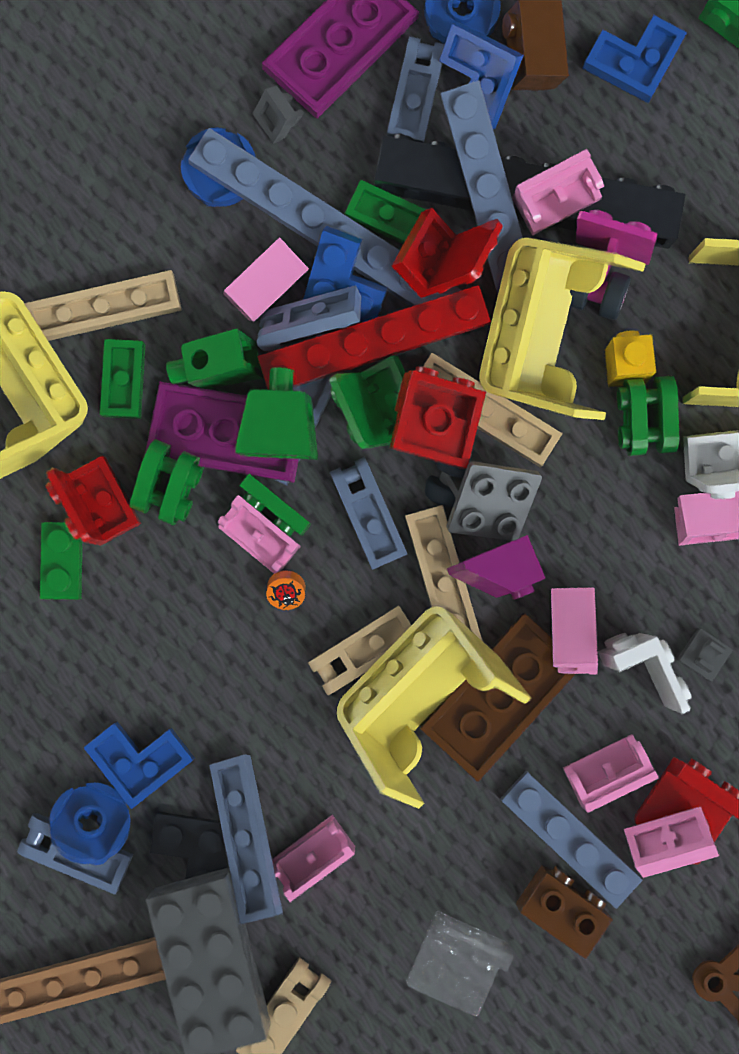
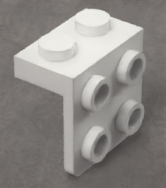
[683,430,739,499]
[598,633,691,714]

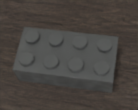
[146,868,271,1054]

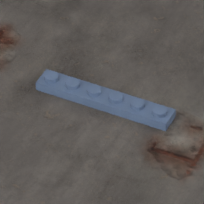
[440,80,523,296]

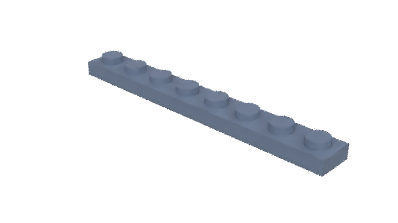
[188,128,461,307]

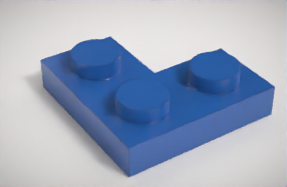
[582,15,687,103]
[439,22,524,129]
[303,226,388,322]
[83,721,195,809]

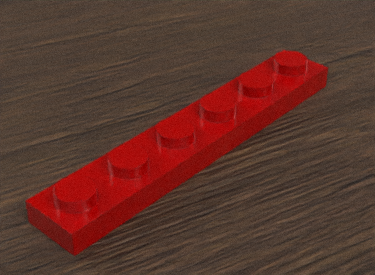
[257,285,491,390]

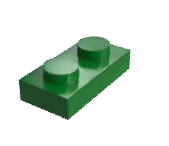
[345,180,426,245]
[100,339,146,419]
[239,474,311,536]
[40,522,82,599]

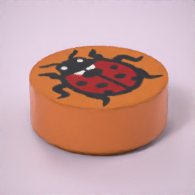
[266,571,306,610]

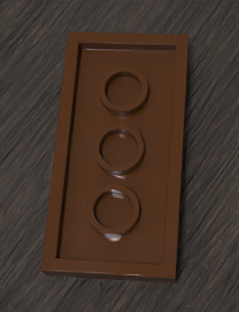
[420,613,575,782]

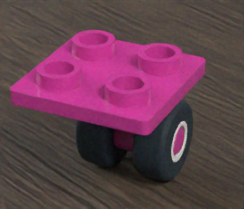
[570,210,657,320]

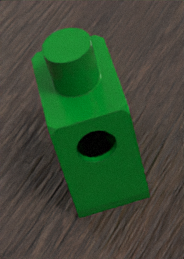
[166,329,263,389]
[235,368,318,460]

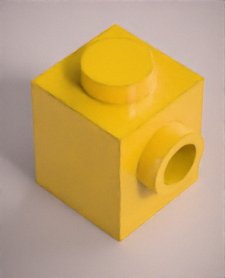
[605,331,656,387]

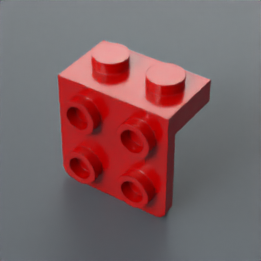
[391,208,503,298]
[46,455,141,546]
[634,757,739,865]

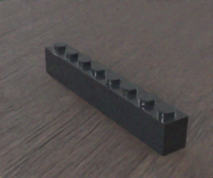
[374,134,686,249]

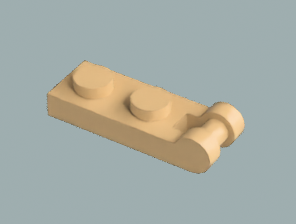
[308,605,411,695]
[236,957,331,1054]

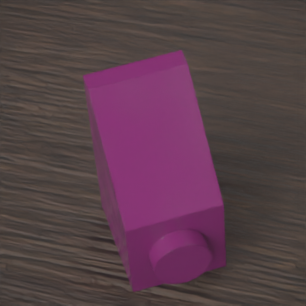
[447,535,545,600]

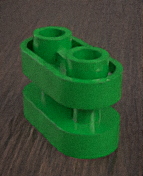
[616,375,679,456]
[130,439,204,526]

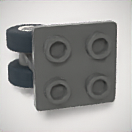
[425,449,542,541]

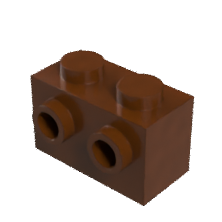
[502,0,569,90]
[516,865,613,959]

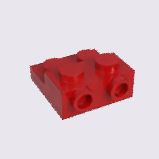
[389,366,486,469]

